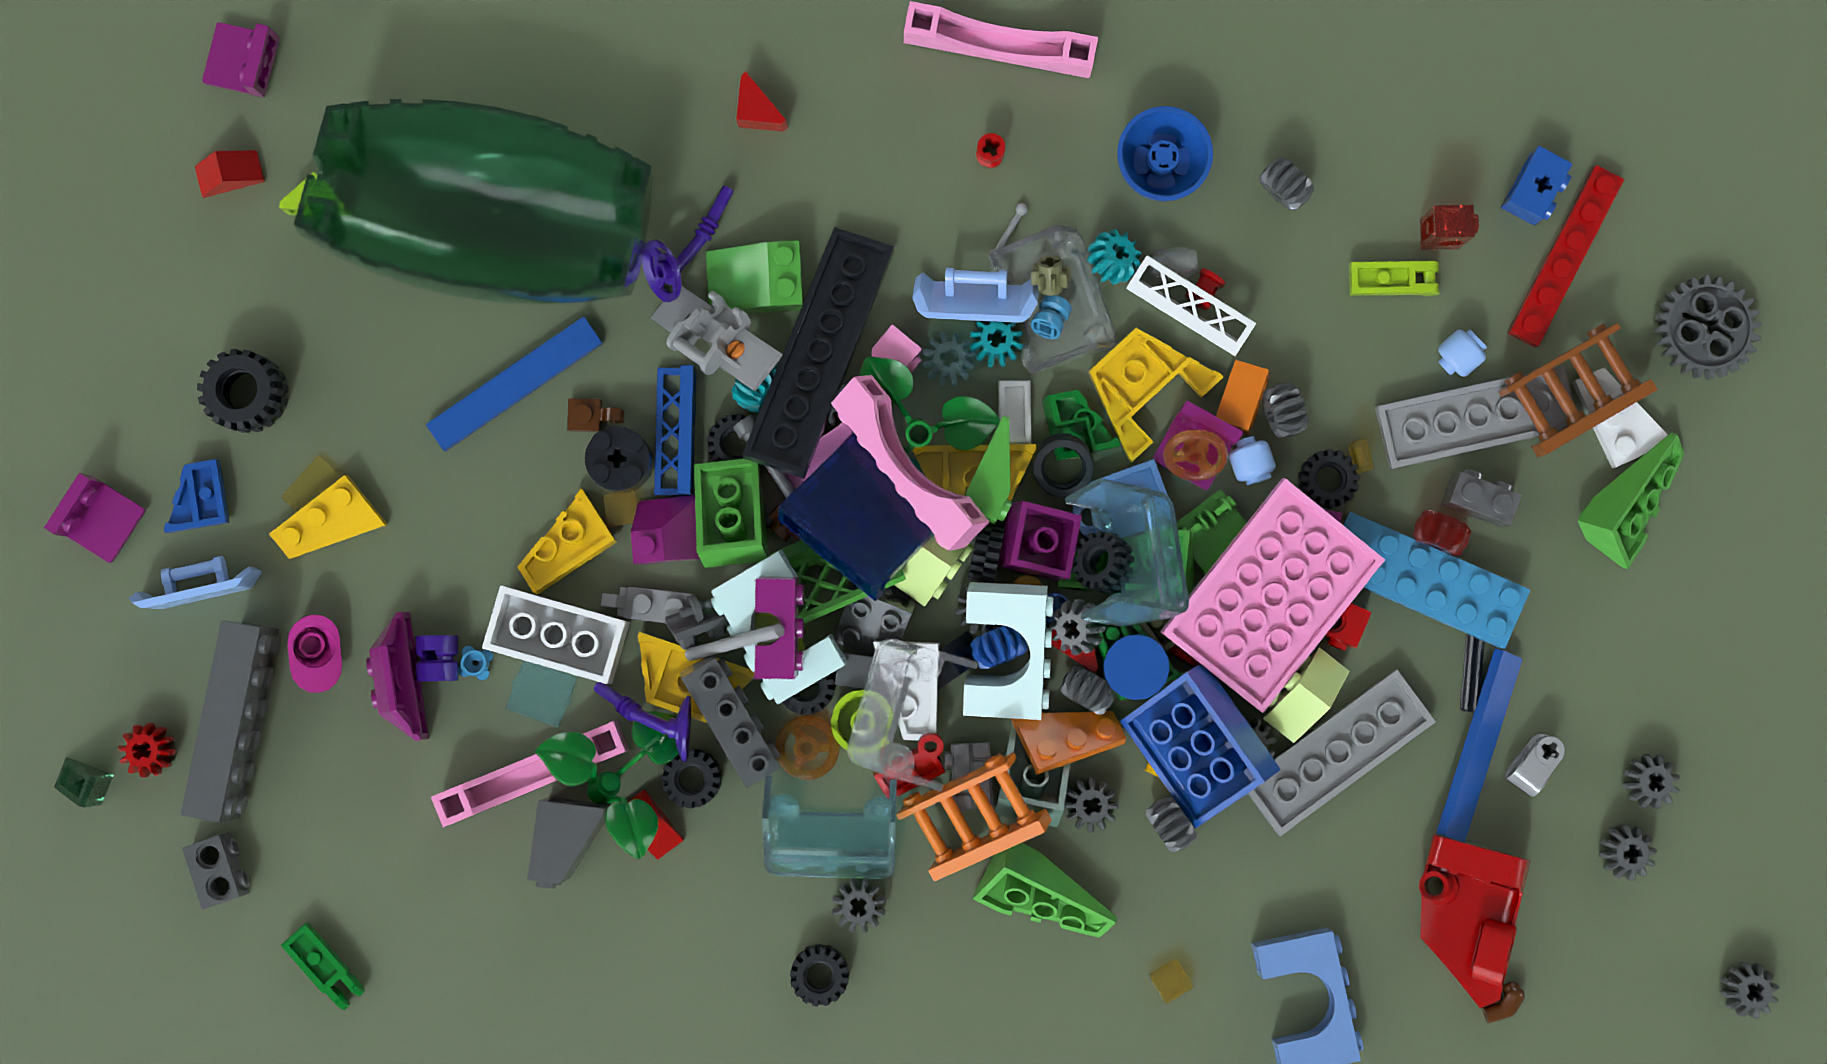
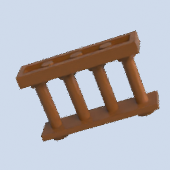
[1498,323,1658,458]

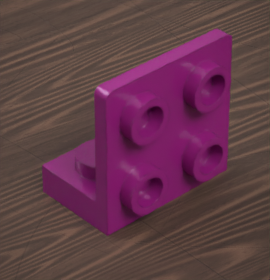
[202,22,280,98]
[1152,401,1243,490]
[44,473,146,563]

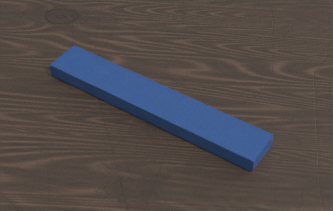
[425,316,603,452]
[1437,649,1523,843]

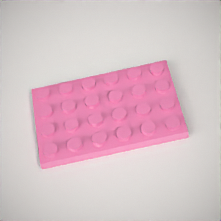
[1160,478,1385,713]

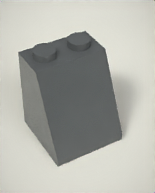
[527,797,611,888]

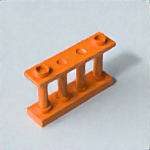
[896,752,1052,882]

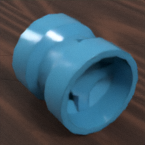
[1031,295,1072,339]

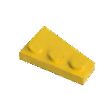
[269,474,388,559]
[517,488,617,595]

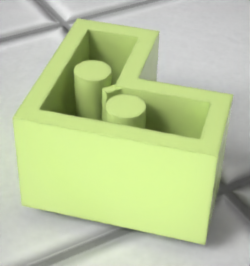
[894,530,974,607]
[1263,647,1350,743]

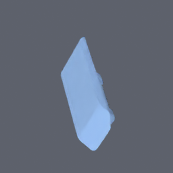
[912,267,1039,322]
[129,556,262,609]

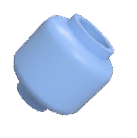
[1438,329,1487,377]
[1229,436,1276,486]

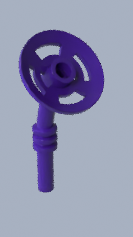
[642,186,734,302]
[594,682,691,762]

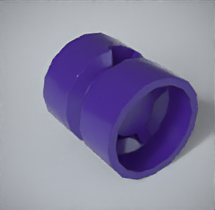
[415,635,459,681]

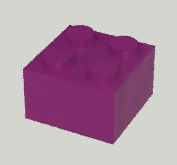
[997,501,1082,581]

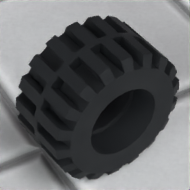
[197,349,289,433]

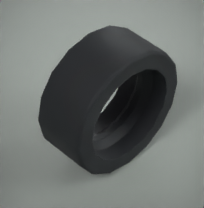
[1032,433,1094,497]

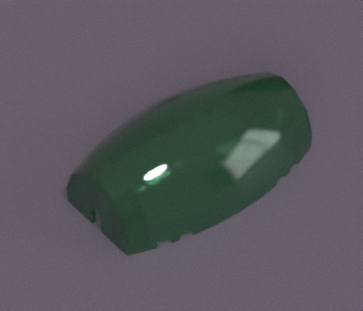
[293,99,653,305]

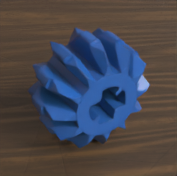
[970,626,1028,669]

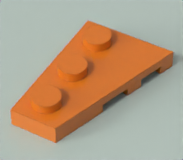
[1011,711,1127,774]

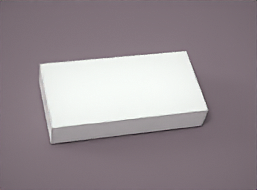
[998,380,1031,444]

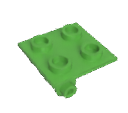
[1170,489,1246,575]

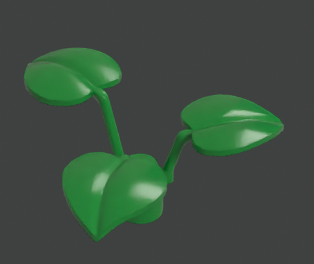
[860,356,1000,506]
[535,711,678,860]

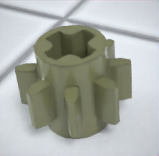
[1031,255,1071,296]

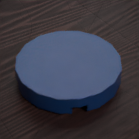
[1103,634,1169,700]

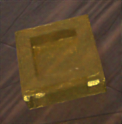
[1348,438,1375,475]
[603,490,638,527]
[1148,958,1194,1004]

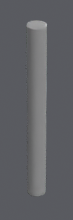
[685,624,784,661]

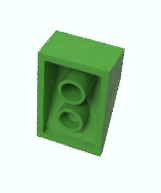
[706,240,804,313]
[964,415,1012,525]
[694,459,768,568]

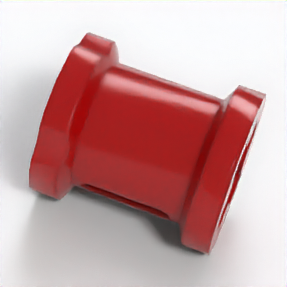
[976,133,1006,169]
[1184,268,1226,310]

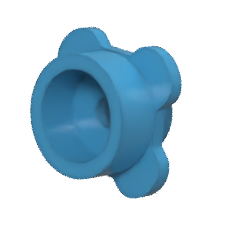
[458,646,493,680]

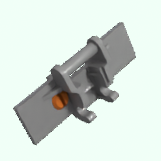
[651,286,782,391]

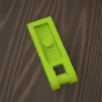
[1349,261,1439,296]

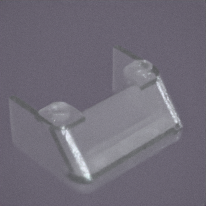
[847,639,978,791]

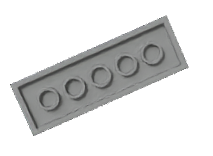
[1375,365,1573,470]
[1248,669,1436,836]

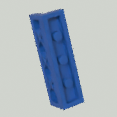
[654,365,697,496]

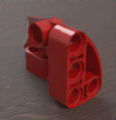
[1419,835,1531,1008]

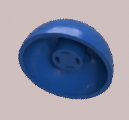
[1117,106,1213,202]

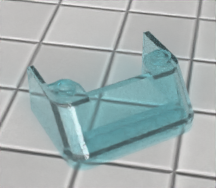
[1065,478,1189,626]
[762,776,897,879]

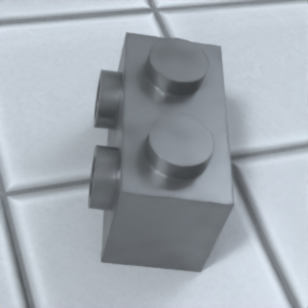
[1441,469,1522,527]

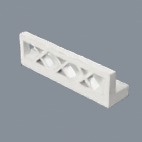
[1126,255,1256,356]

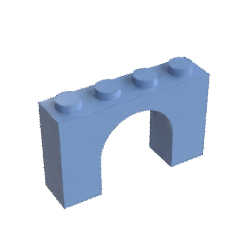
[1251,927,1363,1064]

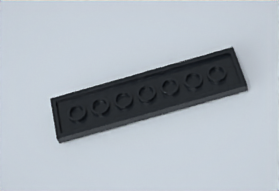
[742,227,894,479]

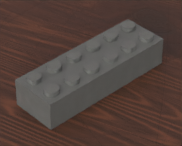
[180,620,281,823]

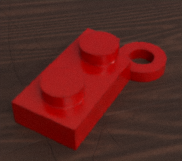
[873,732,946,801]

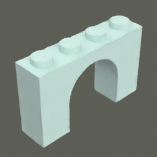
[711,550,848,704]
[963,582,1053,720]

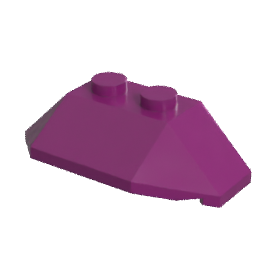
[366,612,429,741]

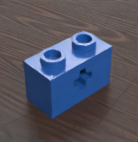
[1501,146,1572,225]

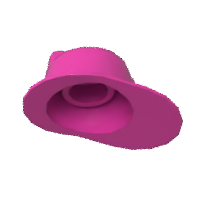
[287,615,342,693]

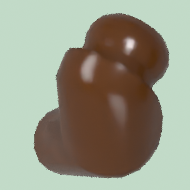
[1482,981,1525,1024]

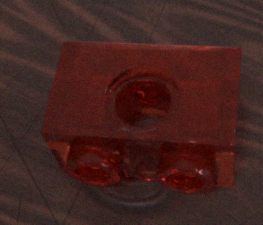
[1420,205,1479,250]

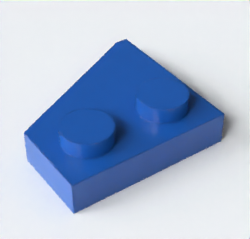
[164,459,230,533]

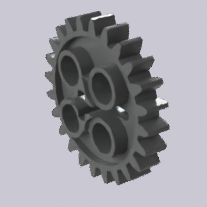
[1653,275,1762,380]

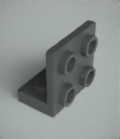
[834,577,917,660]

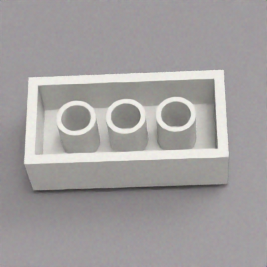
[482,586,630,684]

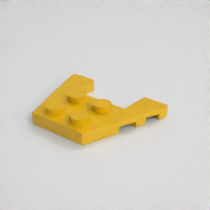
[1088,328,1223,463]

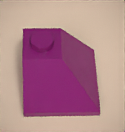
[631,495,700,565]

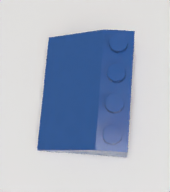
[1120,664,1281,829]

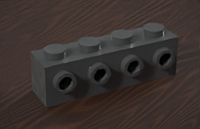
[679,655,781,789]

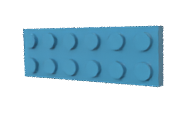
[1343,512,1530,649]

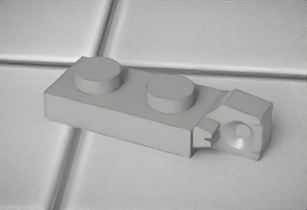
[601,586,693,623]

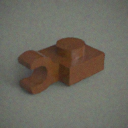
[567,399,624,432]

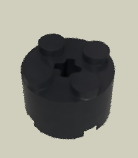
[585,426,654,494]

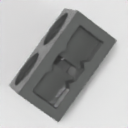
[182,833,250,910]

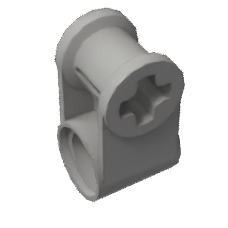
[1504,734,1565,797]

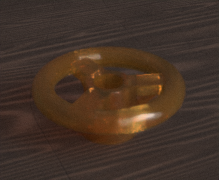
[1163,429,1228,481]
[775,716,839,780]

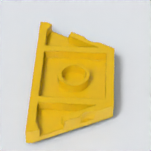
[913,444,1036,501]
[638,632,755,723]

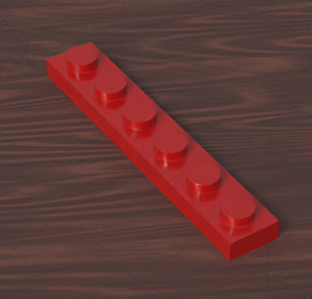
[1507,165,1625,348]

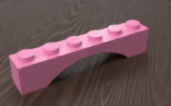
[904,1,1098,78]
[768,324,923,497]
[831,375,989,551]
[431,720,630,827]

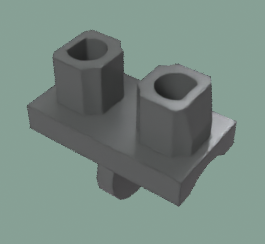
[665,594,729,650]

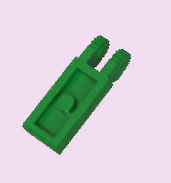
[281,922,365,1010]

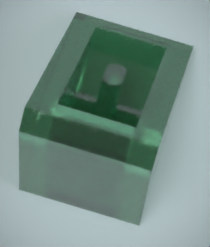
[54,757,114,808]

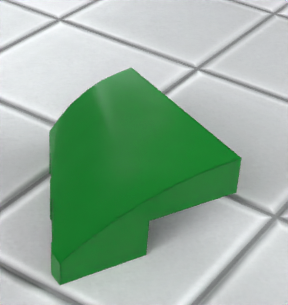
[1042,390,1120,462]

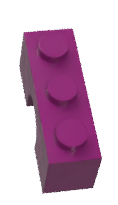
[755,577,804,679]

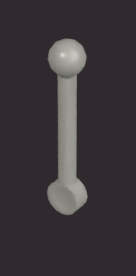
[988,203,1028,262]

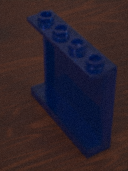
[778,433,935,602]

